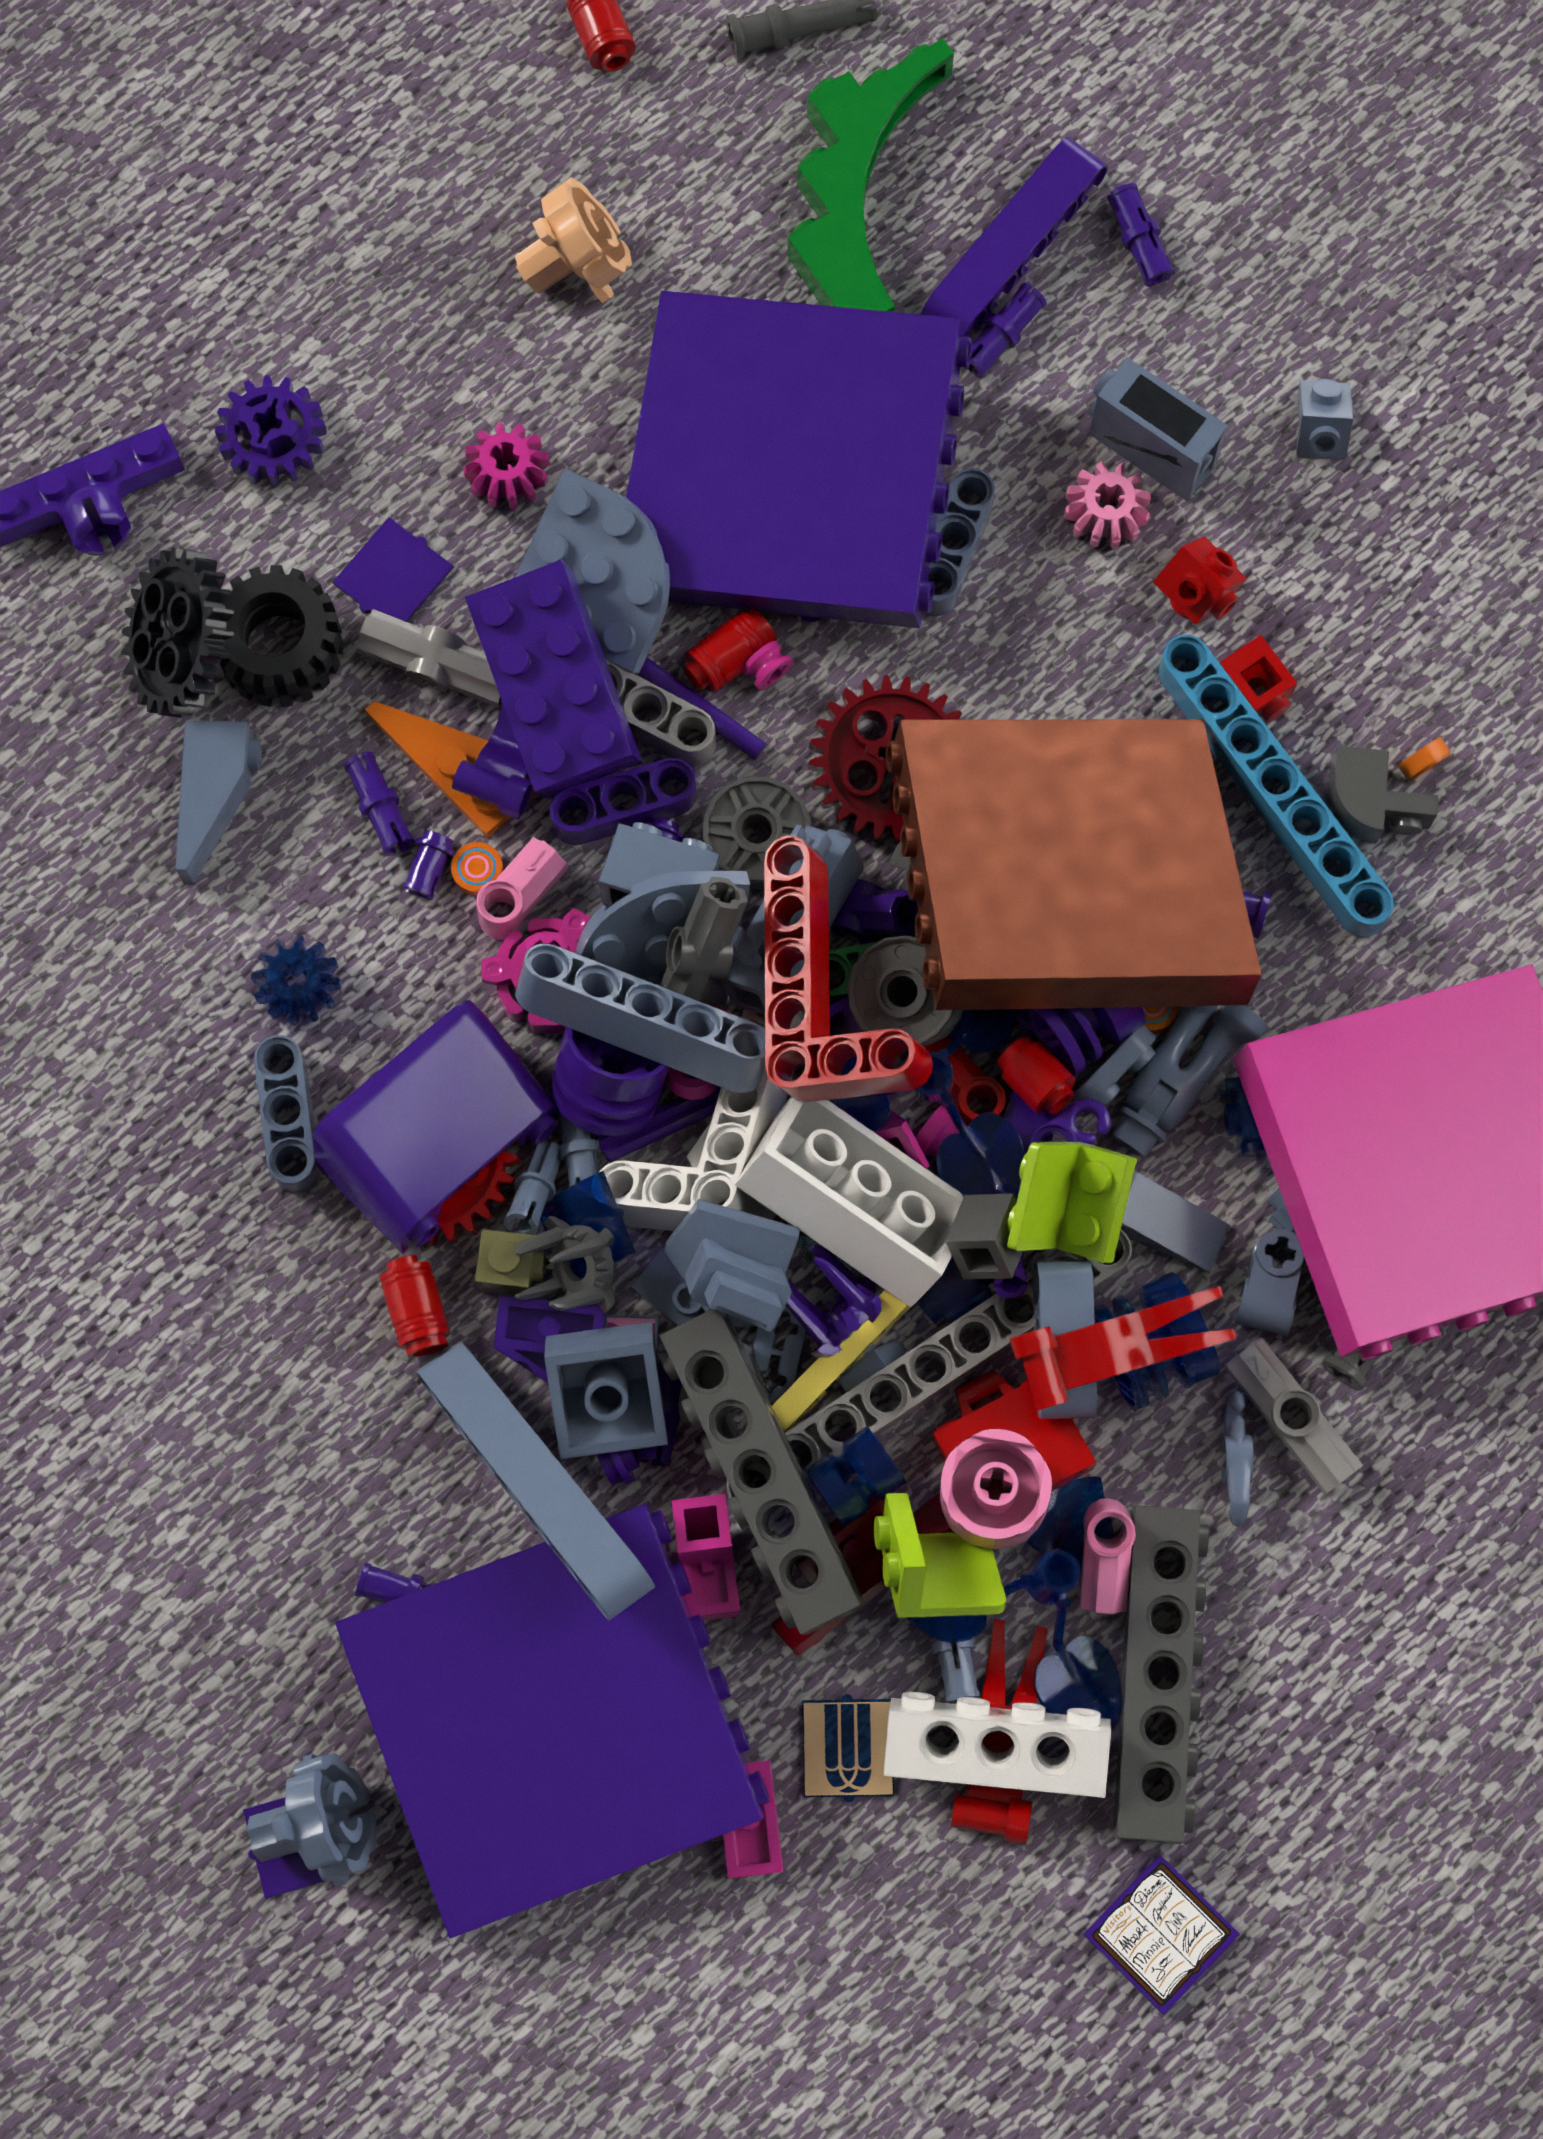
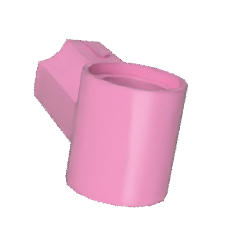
[476,837,568,940]
[1079,1498,1136,1614]

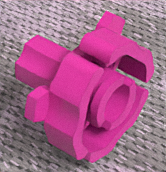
[481,908,591,1034]

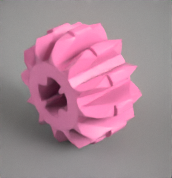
[1065,460,1151,550]

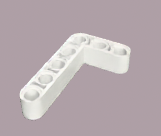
[594,1009,804,1231]

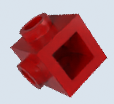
[1153,536,1247,625]

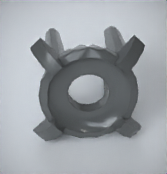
[515,1216,615,1314]

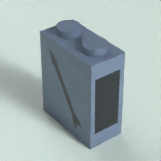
[1089,357,1228,502]

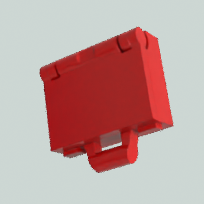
[932,1369,1096,1500]

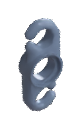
[1221,1391,1253,1527]

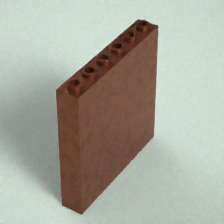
[886,719,1262,1010]

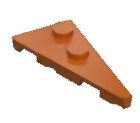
[365,701,537,838]

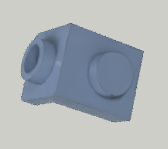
[1296,379,1353,460]

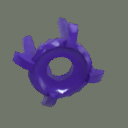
[785,1245,882,1358]

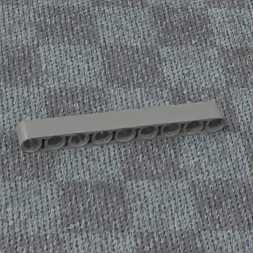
[727,1229,1132,1499]

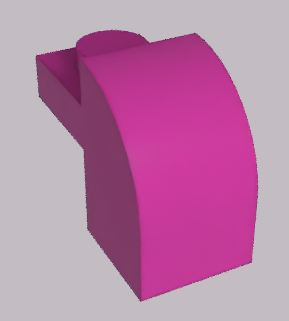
[671,1494,741,1621]

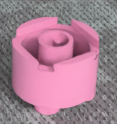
[940,1429,1052,1549]

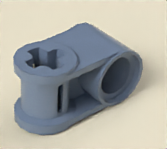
[1234,1229,1304,1336]

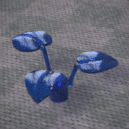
[828,1009,1025,1201]
[907,1476,1122,1729]

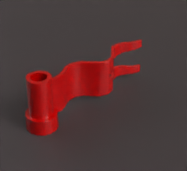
[1009,1286,1237,1411]
[951,1619,1048,1846]

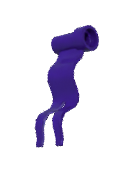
[452,704,533,820]

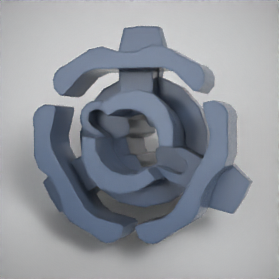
[247,1753,377,1887]

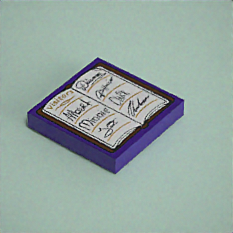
[1082,1854,1240,2015]

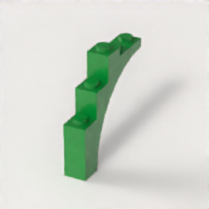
[787,38,954,312]

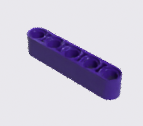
[921,137,1108,337]

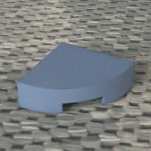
[838,1341,906,1393]

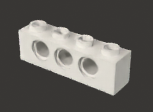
[883,1692,1111,1798]

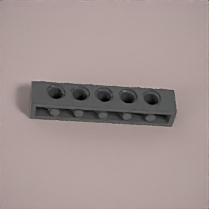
[658,1309,867,1635]
[1113,1505,1209,1844]

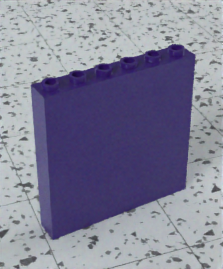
[626,290,972,629]
[335,1503,770,1939]

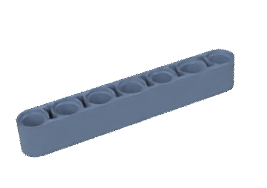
[416,1340,655,1621]

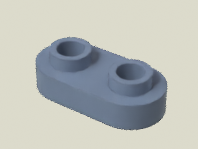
[1072,1025,1156,1106]

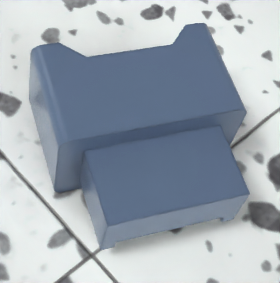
[685,1239,791,1332]

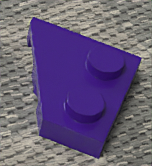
[493,1294,605,1383]

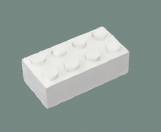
[735,1097,964,1307]

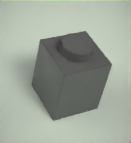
[945,1194,1023,1279]

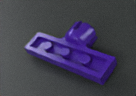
[0,423,185,556]

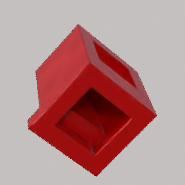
[1219,635,1297,723]

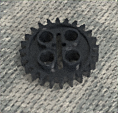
[121,547,234,718]

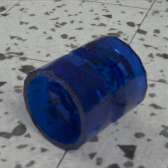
[804,1426,907,1528]

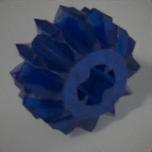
[251,935,342,1026]

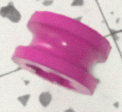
[743,641,794,691]

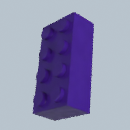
[465,559,642,799]

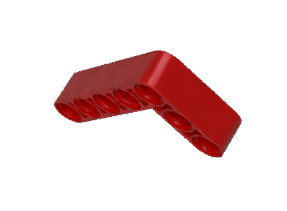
[764,835,933,1102]

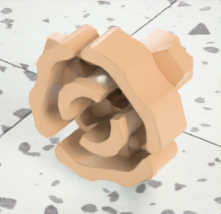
[514,177,632,303]

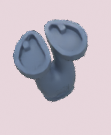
[1110,1005,1267,1158]

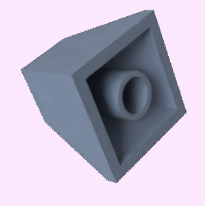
[664,1199,800,1327]

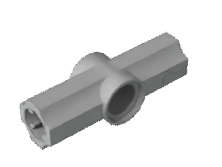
[356,609,502,708]
[1224,1338,1363,1495]

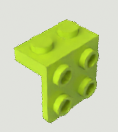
[874,1493,1006,1618]

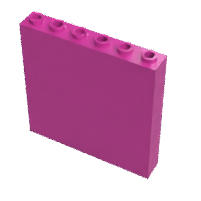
[1232,964,1543,1361]

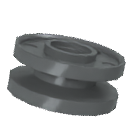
[703,776,811,891]
[847,935,964,1047]

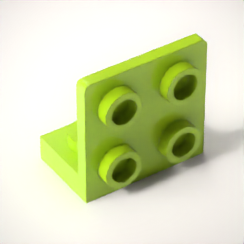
[1007,1142,1137,1263]

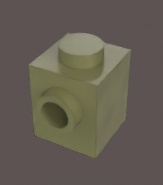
[475,1229,546,1296]

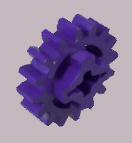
[214,375,327,487]

